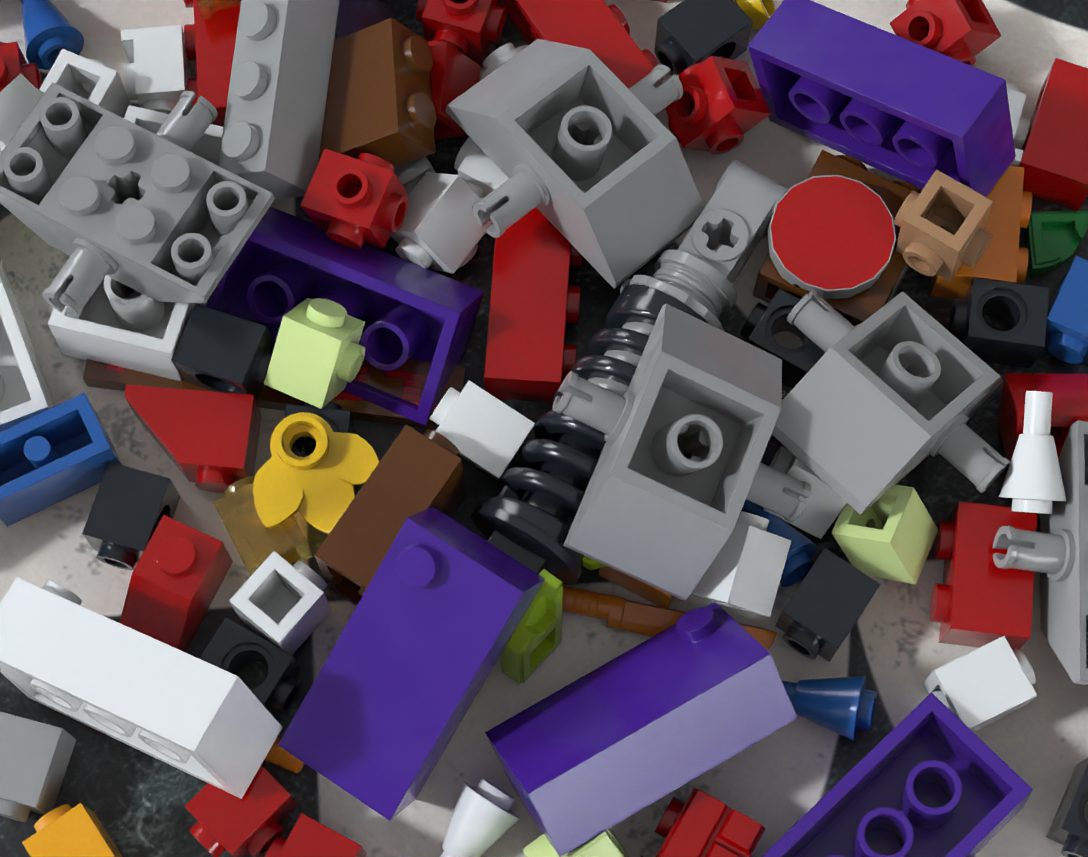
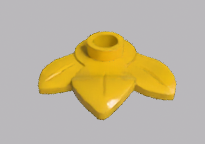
[253,412,379,534]

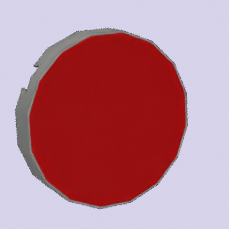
[767,175,896,299]

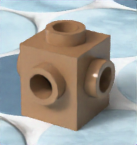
[894,169,993,283]

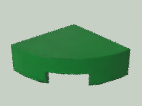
[1023,211,1088,277]

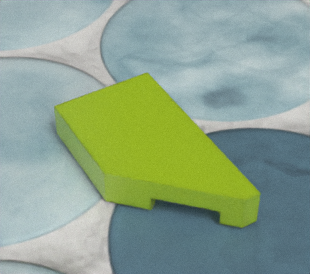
[501,569,563,685]

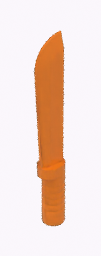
[562,585,777,651]

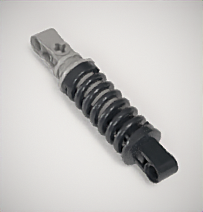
[471,159,789,584]

